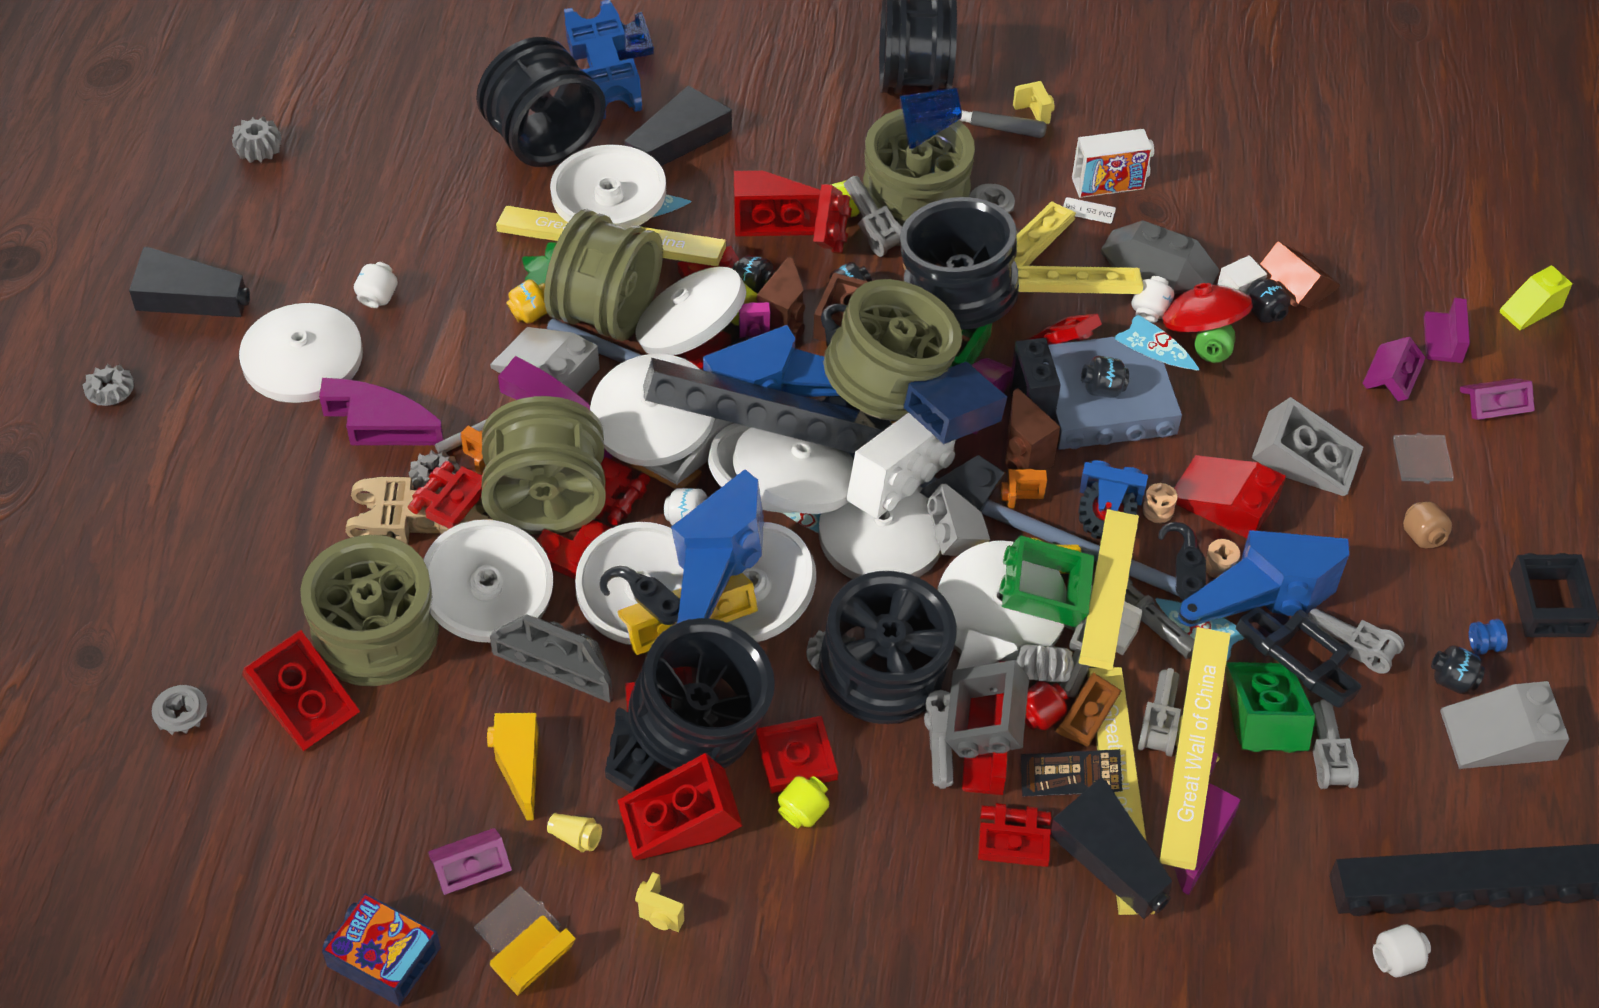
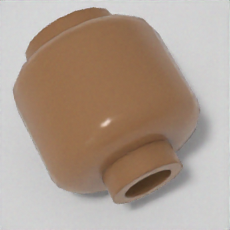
[1403,502,1452,549]

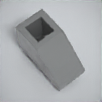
[926,484,990,556]

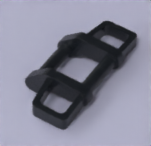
[1236,607,1362,708]

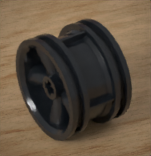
[879,0,957,95]
[476,37,606,167]
[900,197,1019,330]
[818,571,957,724]
[628,618,775,770]

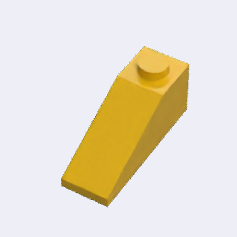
[487,713,539,821]

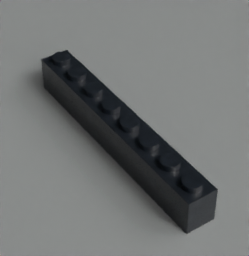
[643,358,892,453]
[1329,844,1599,916]

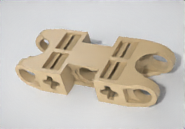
[346,477,493,545]

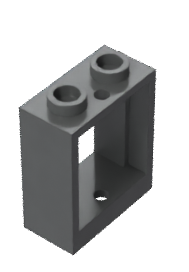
[945,660,1029,758]

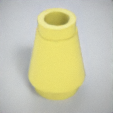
[547,813,602,852]

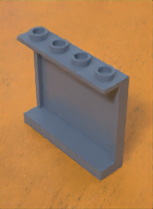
[1043,337,1182,450]

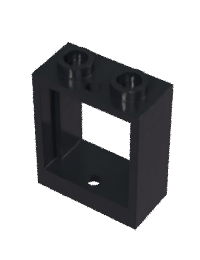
[1009,338,1061,422]
[1509,553,1599,637]

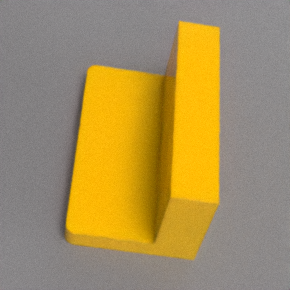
[490,916,576,996]

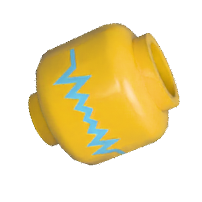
[506,279,547,324]

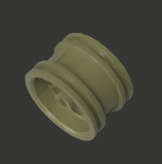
[863,107,975,227]
[544,209,663,341]
[823,279,962,420]
[300,535,439,686]

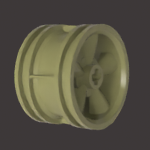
[481,396,606,535]

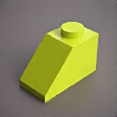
[1500,265,1573,330]

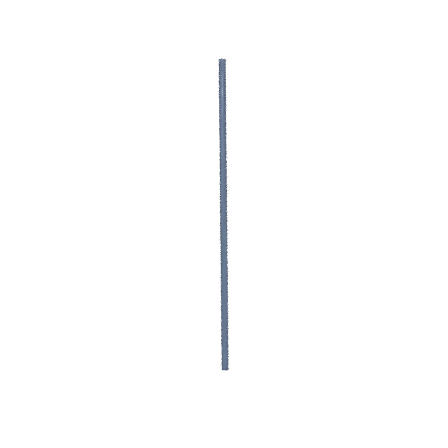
[547,318,1178,596]

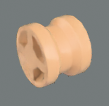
[1143,483,1177,523]
[1205,539,1240,579]

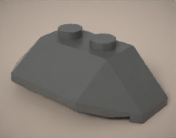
[1101,220,1220,294]
[490,614,613,703]

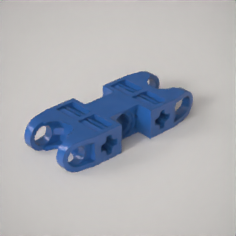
[564,0,642,119]

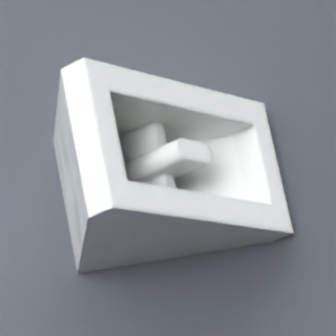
[957,629,1019,669]

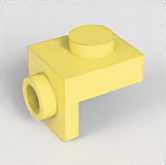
[1013,81,1055,124]
[635,872,684,932]

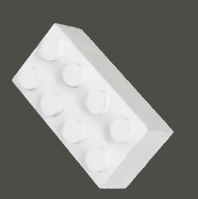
[846,413,956,519]

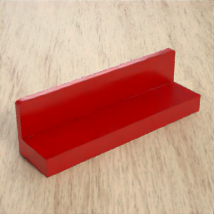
[962,660,1007,795]

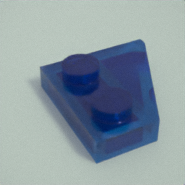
[617,12,654,60]
[900,88,962,149]

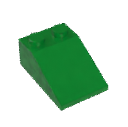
[1225,662,1315,753]

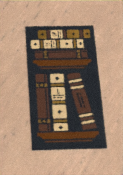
[1021,749,1123,797]

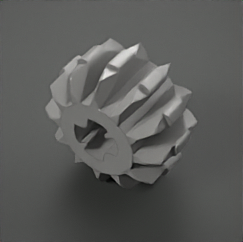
[232,116,282,163]
[1016,644,1073,682]

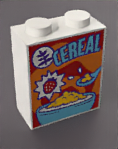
[1072,129,1154,198]

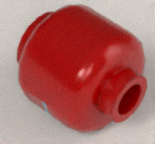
[1025,681,1068,730]

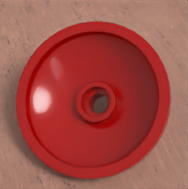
[1162,283,1253,332]

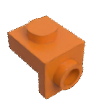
[460,425,486,475]
[1001,469,1047,510]

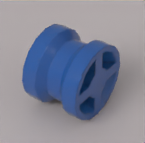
[1468,619,1508,655]

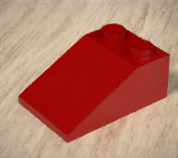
[734,170,820,237]
[1174,455,1286,538]
[242,630,360,752]
[617,753,743,860]

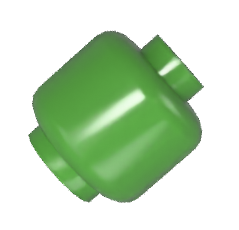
[1195,324,1236,363]

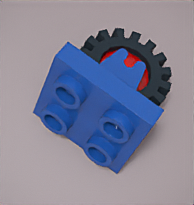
[1078,460,1148,539]

